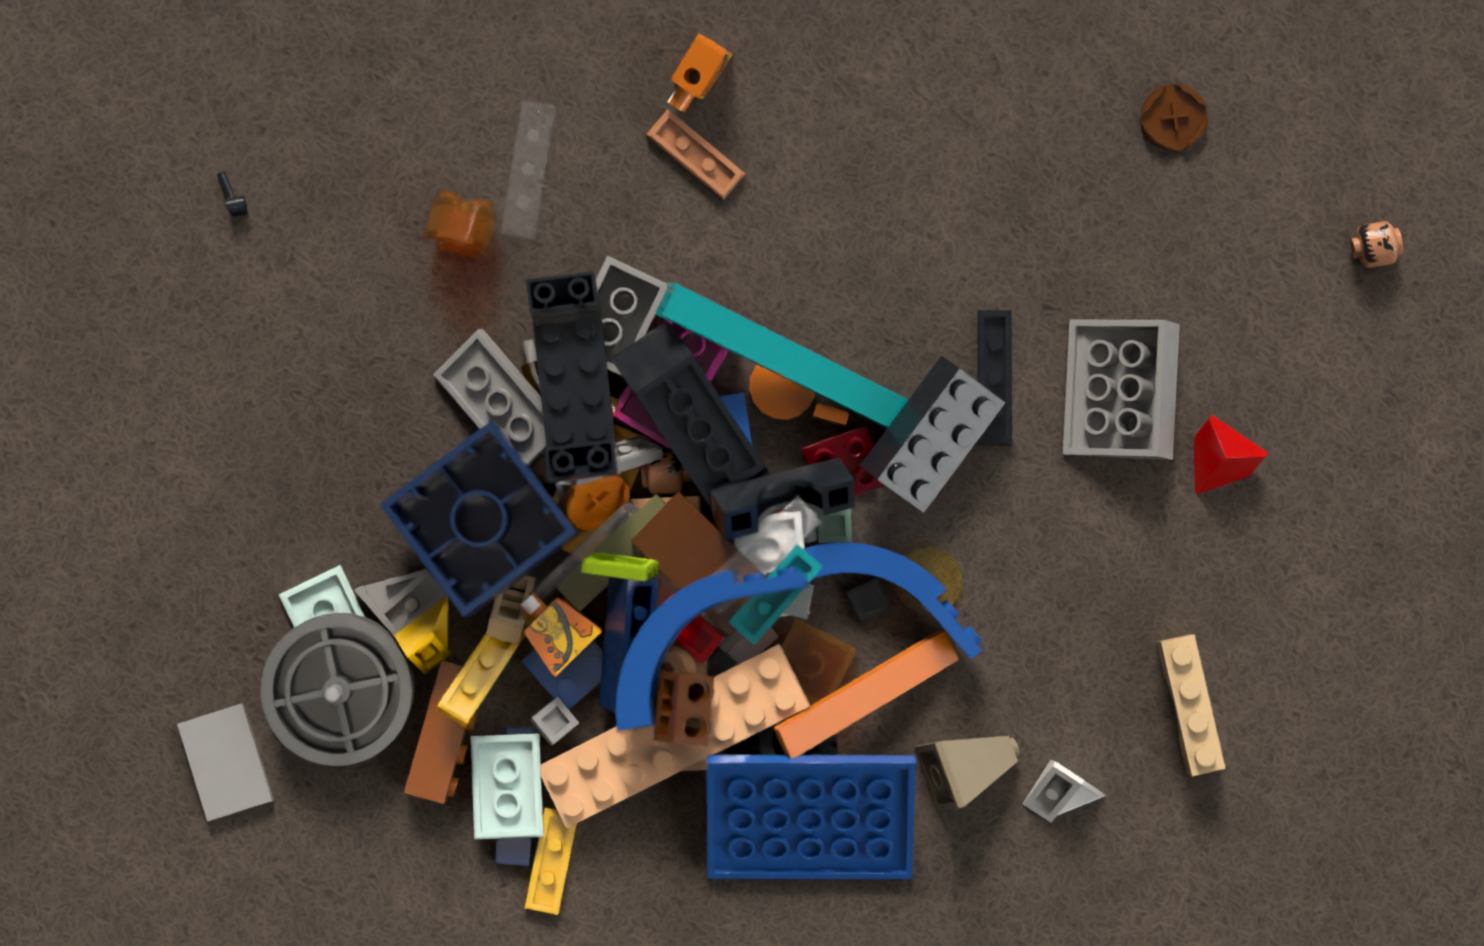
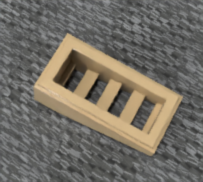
[486,576,536,644]

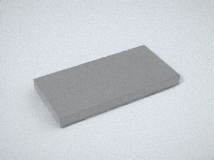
[433,329,546,468]

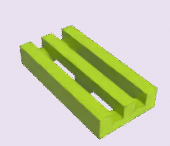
[582,552,659,581]

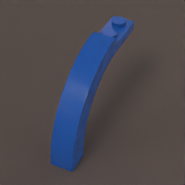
[805,543,983,659]
[616,567,810,730]

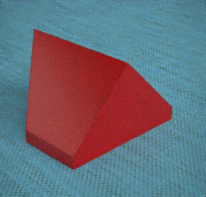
[1193,415,1268,494]

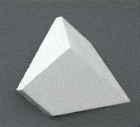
[1023,760,1106,822]

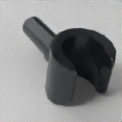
[217,171,248,216]

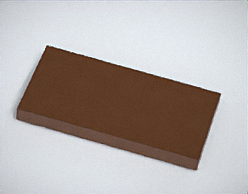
[631,492,768,637]

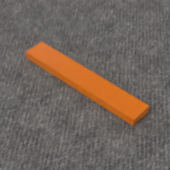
[773,629,959,758]

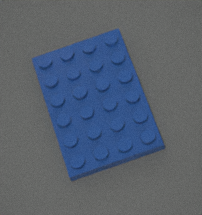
[707,755,916,879]

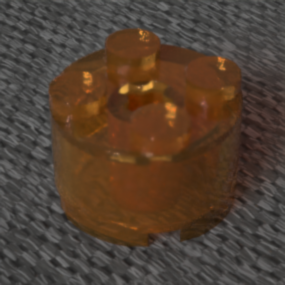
[422,191,498,258]

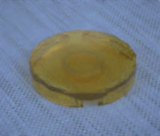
[895,547,963,615]

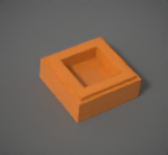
[812,403,849,427]

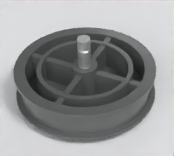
[261,613,415,766]

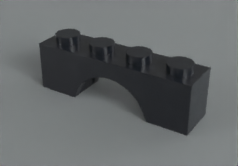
[710,458,855,541]

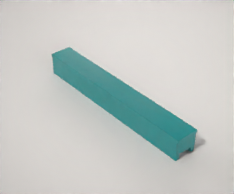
[655,282,908,429]

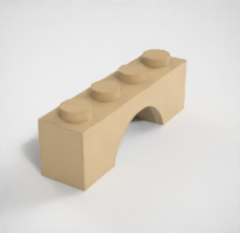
[1156,634,1226,776]

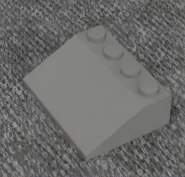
[1063,319,1180,460]

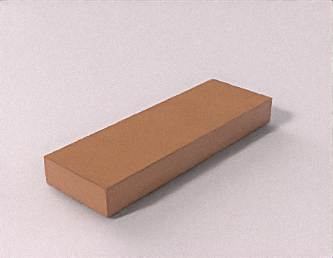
[646,109,745,200]

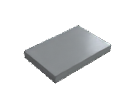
[177,703,274,822]

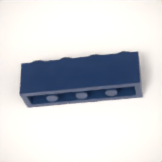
[599,576,659,714]

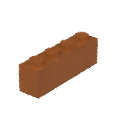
[404,660,478,804]

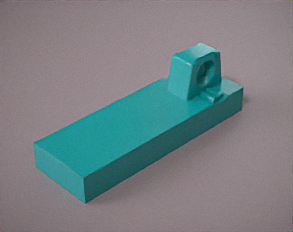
[728,544,823,645]

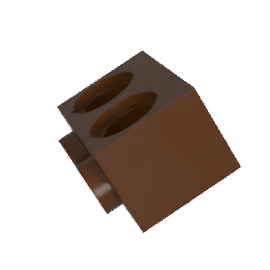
[654,671,714,746]

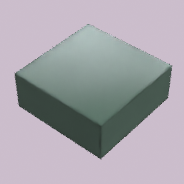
[817,508,852,543]

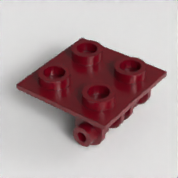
[802,425,885,496]

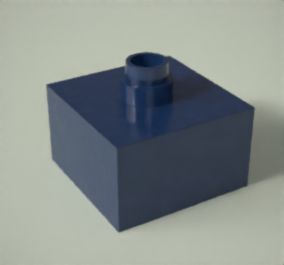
[380,420,580,617]

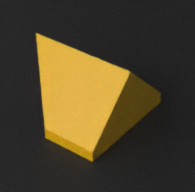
[394,595,452,675]

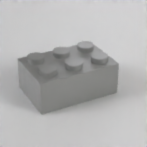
[596,256,667,379]

